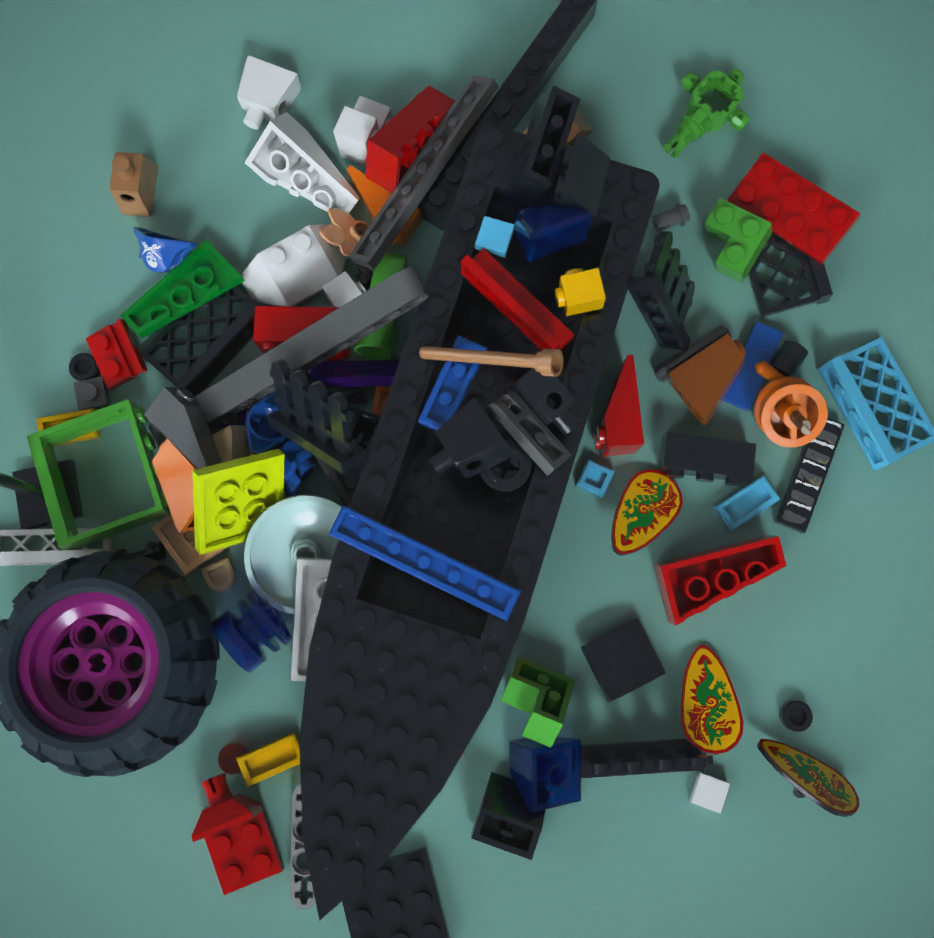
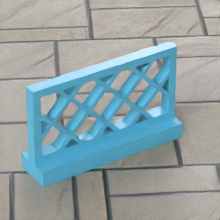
[817,337,934,471]

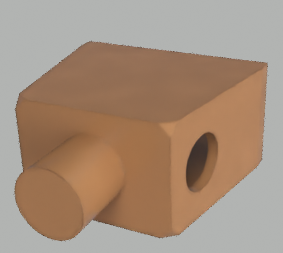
[109,152,158,217]

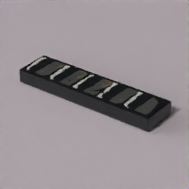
[775,418,845,533]

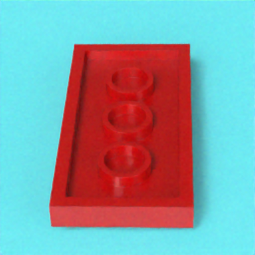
[727,152,860,265]

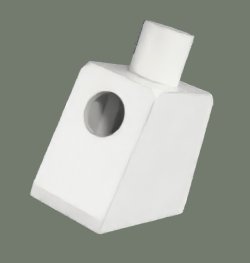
[237,55,302,130]

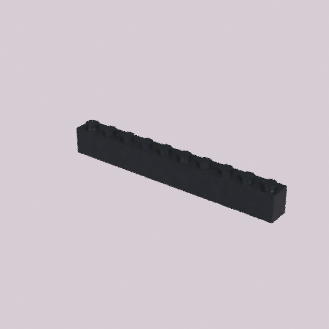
[418,0,598,231]

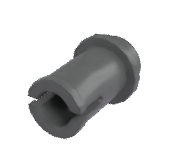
[651,204,690,233]

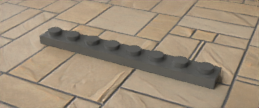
[349,75,499,270]

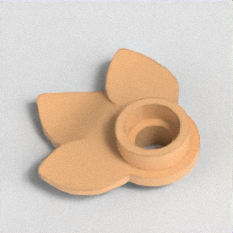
[320,208,370,256]

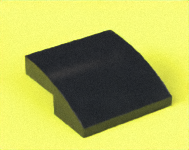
[580,618,666,702]

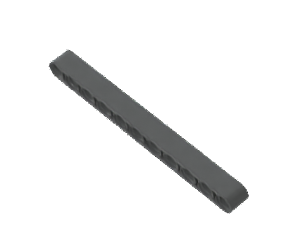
[149,267,429,449]

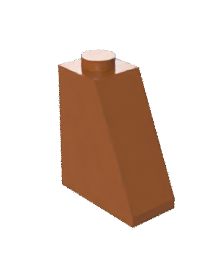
[668,334,746,427]

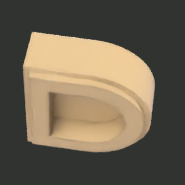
[200,557,236,592]

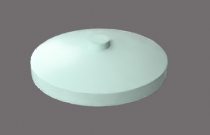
[244,494,342,614]

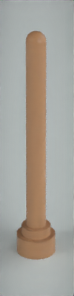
[419,346,563,377]

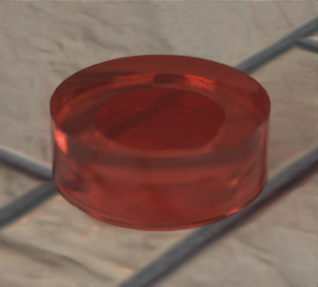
[218,742,249,775]

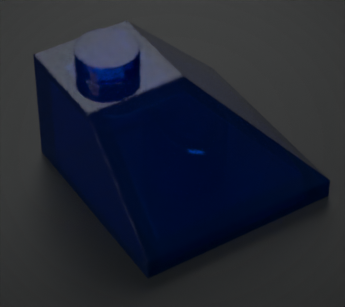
[514,206,592,262]
[509,737,581,812]

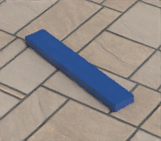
[329,505,521,621]

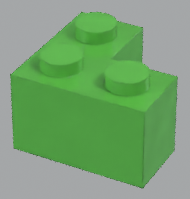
[705,198,772,284]
[500,656,575,748]

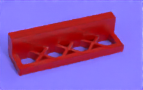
[461,248,574,351]

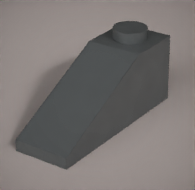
[144,387,222,469]

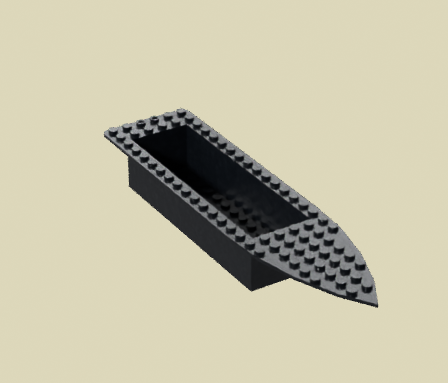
[299,125,660,921]

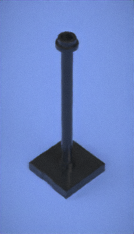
[0,459,83,529]

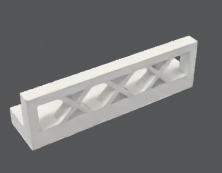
[0,527,112,566]

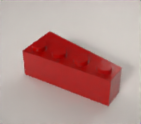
[653,535,787,626]

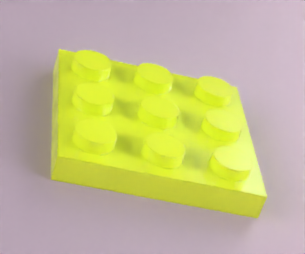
[192,449,285,555]

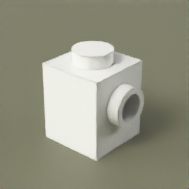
[322,271,366,307]

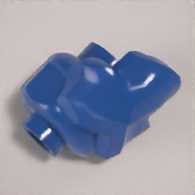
[273,439,316,496]

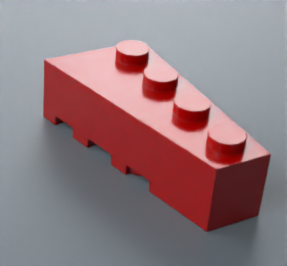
[365,85,455,193]

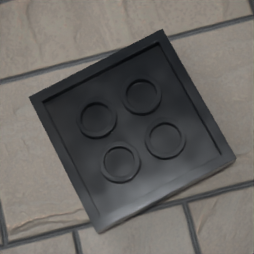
[342,847,450,938]

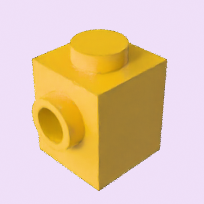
[555,268,606,316]

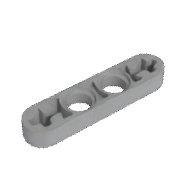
[290,784,316,910]

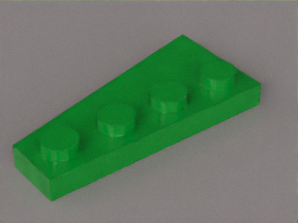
[120,239,245,338]

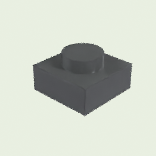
[74,376,110,411]

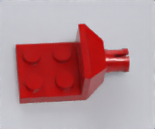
[191,772,285,895]

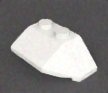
[241,223,348,307]

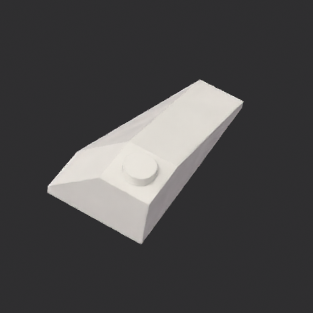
[245,112,360,213]

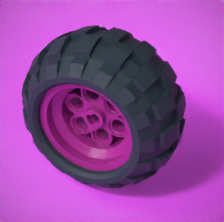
[0,551,220,777]

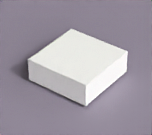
[689,772,730,814]

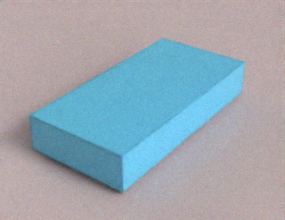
[713,475,780,532]

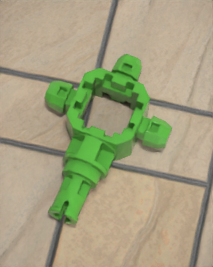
[664,69,750,158]

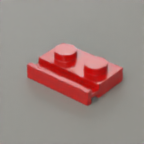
[85,319,148,390]

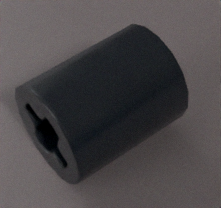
[770,340,808,377]

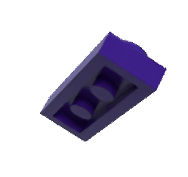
[310,360,399,389]

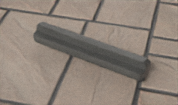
[654,325,731,383]

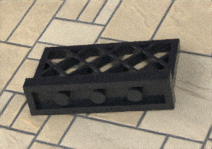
[748,234,833,318]
[140,286,261,397]

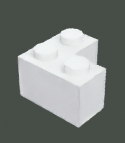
[333,96,392,167]

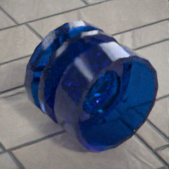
[211,590,293,673]

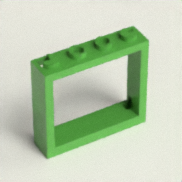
[27,399,171,550]

